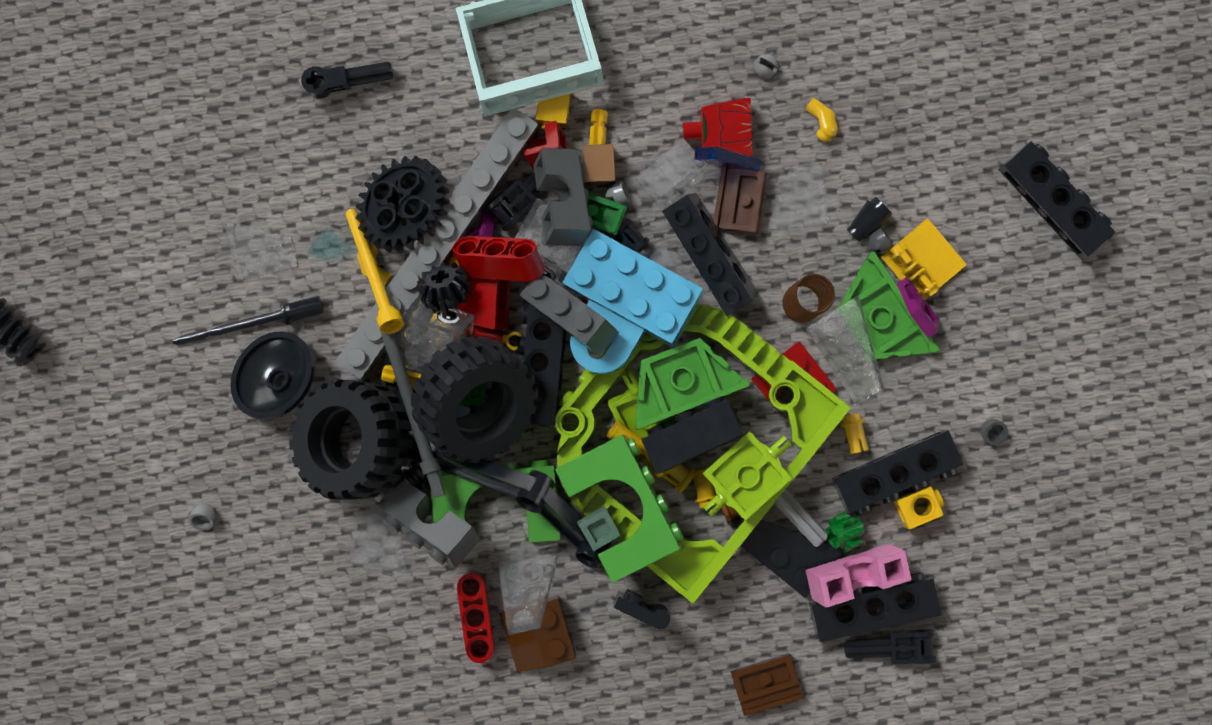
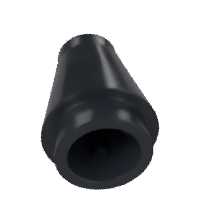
[847,197,892,242]

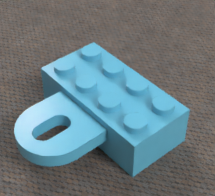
[562,229,704,374]

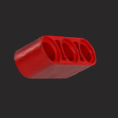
[452,236,545,282]
[457,571,495,663]

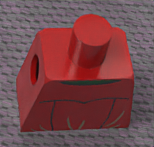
[682,98,752,160]

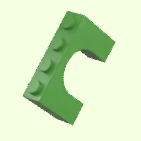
[555,434,684,583]
[431,459,561,543]

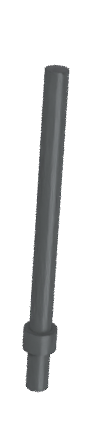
[381,333,446,498]

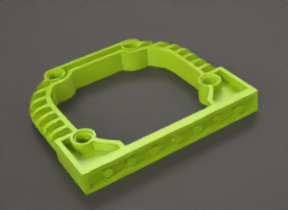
[555,305,851,604]

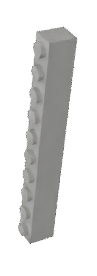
[335,108,540,380]

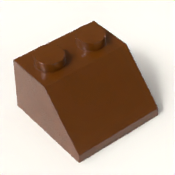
[500,595,576,672]

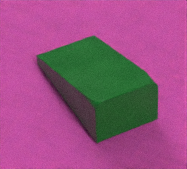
[587,192,627,236]

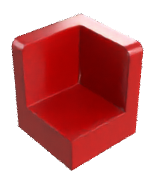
[524,121,567,170]

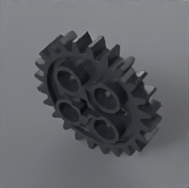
[355,156,450,253]

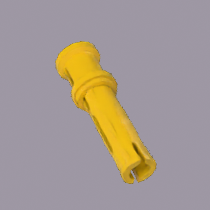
[607,420,695,493]

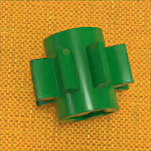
[826,511,865,553]

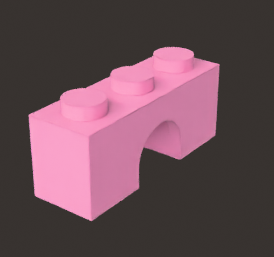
[806,543,911,608]

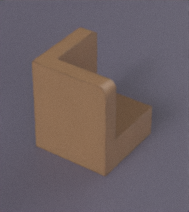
[583,144,615,186]

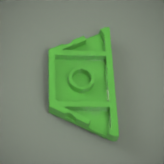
[837,251,939,360]
[635,338,750,430]

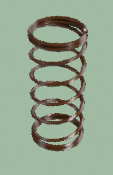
[782,274,835,322]

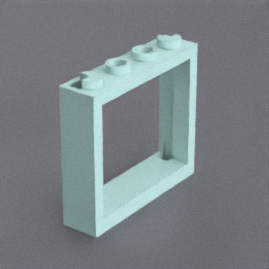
[456,0,604,117]

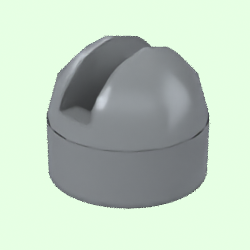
[754,54,778,79]
[605,181,631,206]
[189,503,215,530]

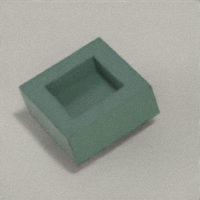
[577,506,621,551]

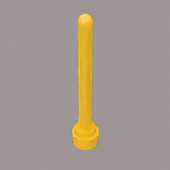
[346,209,404,334]

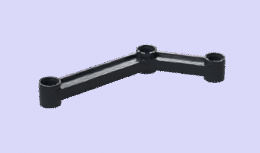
[407,428,613,568]

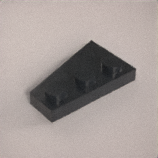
[740,519,843,598]

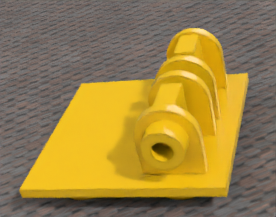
[881,218,967,300]

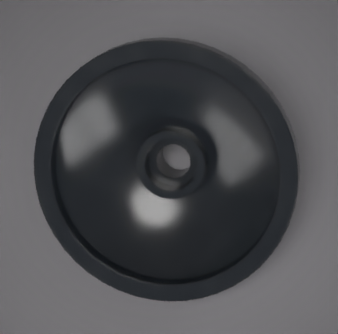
[230,331,315,420]

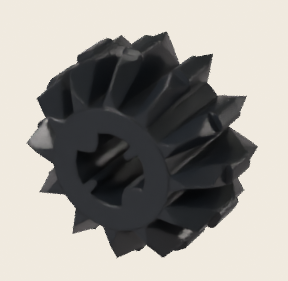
[417,261,472,314]

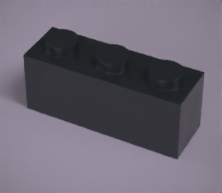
[641,397,746,474]

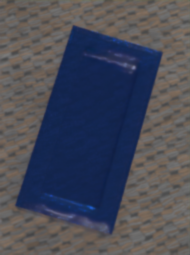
[694,147,761,171]

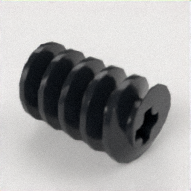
[0,298,46,367]

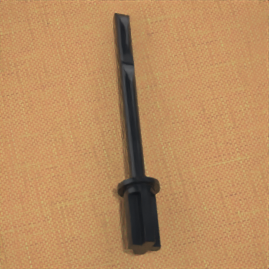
[172,296,324,345]

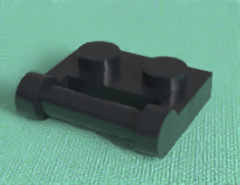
[613,589,670,629]

